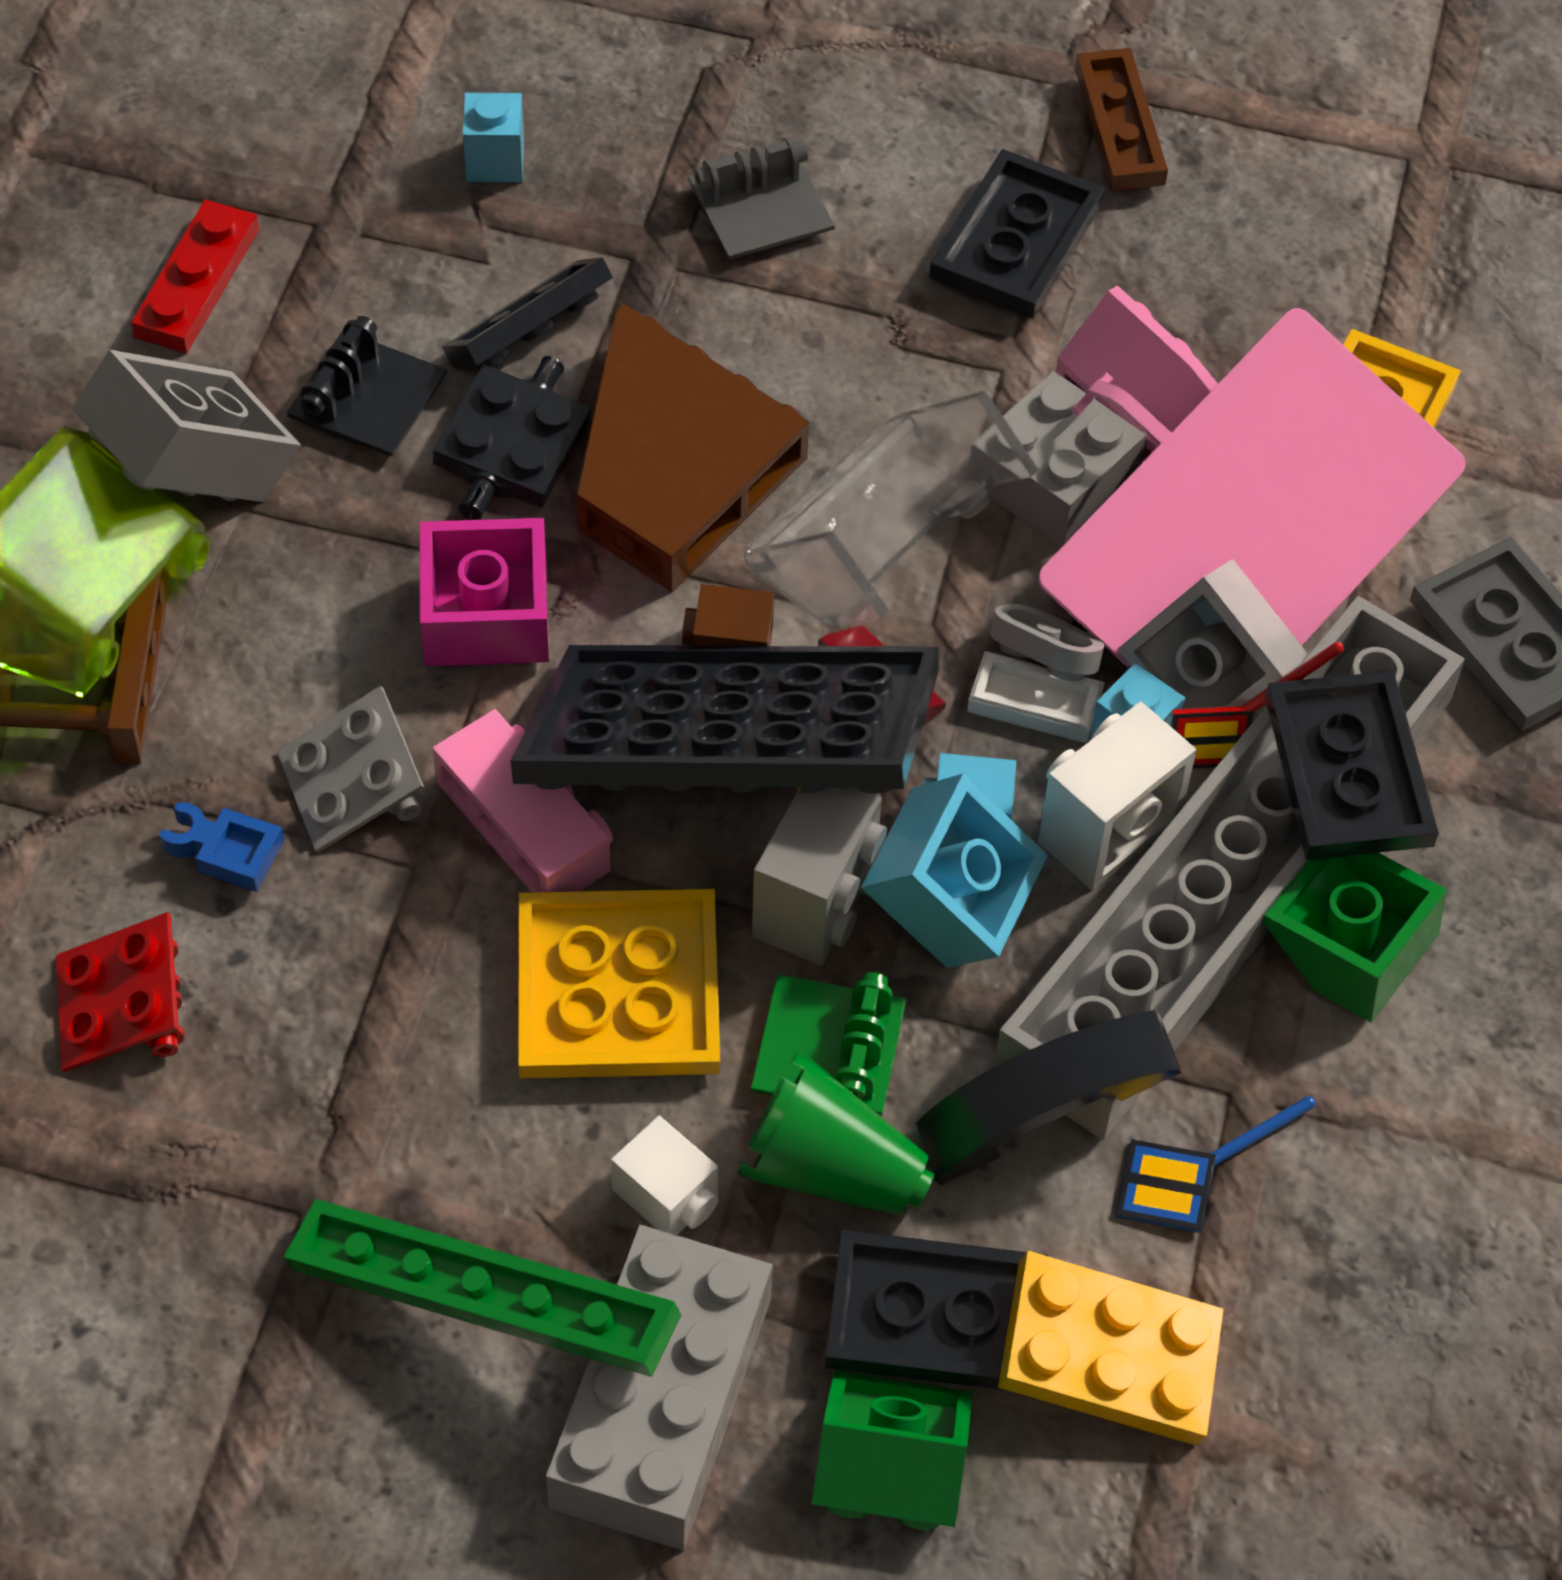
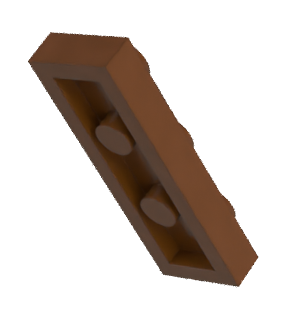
[1075,48,1168,192]

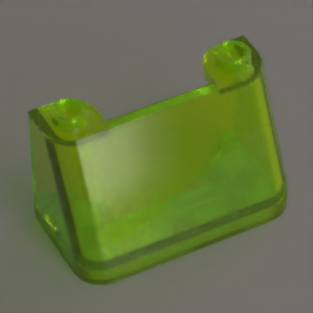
[0,426,211,698]

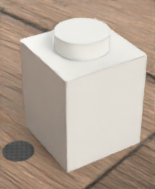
[611,1115,719,1235]

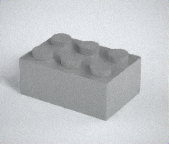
[72,350,301,502]

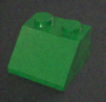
[1264,853,1447,1023]
[812,1371,973,1530]

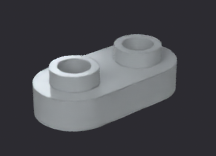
[990,604,1104,681]

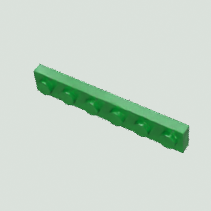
[284,1199,682,1377]

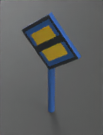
[1116,1096,1316,1233]

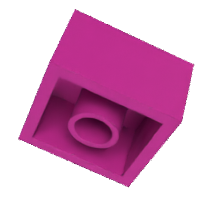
[420,518,549,666]

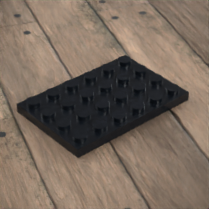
[510,645,939,794]

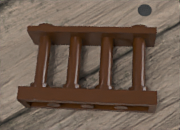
[0,517,174,764]

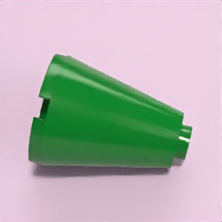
[736,1051,934,1217]

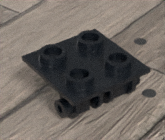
[287,316,447,457]

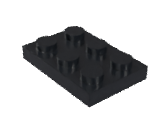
[929,149,1105,319]
[1265,671,1439,860]
[825,1230,1048,1391]

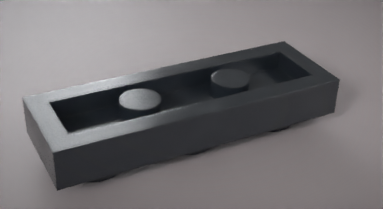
[442,257,613,371]

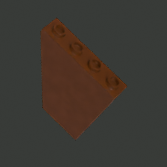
[577,304,809,592]

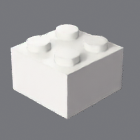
[1038,701,1197,891]

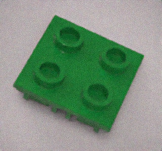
[751,972,906,1116]

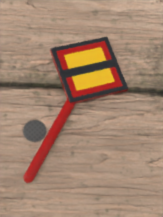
[1170,642,1344,769]

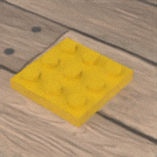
[518,889,720,1079]

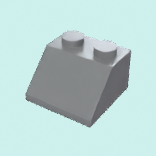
[1118,559,1309,709]

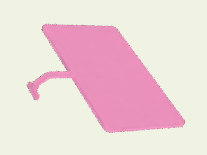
[1038,308,1466,669]

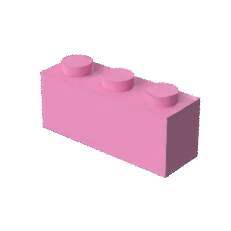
[433,709,613,892]

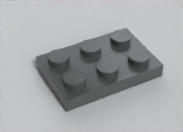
[1410,537,1562,732]

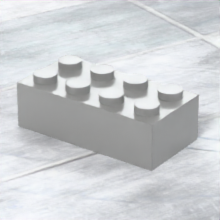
[546,1224,773,1551]

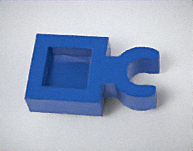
[159,802,284,892]

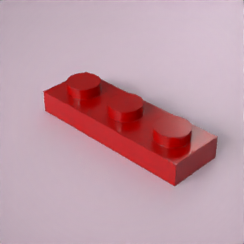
[131,199,260,354]

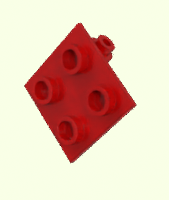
[56,912,184,1072]

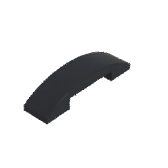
[916,1010,1182,1185]

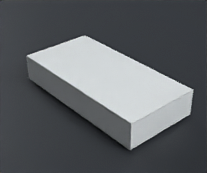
[967,651,1105,744]

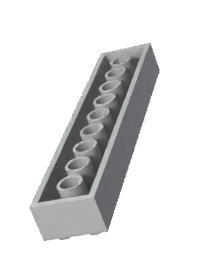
[994,596,1465,1141]

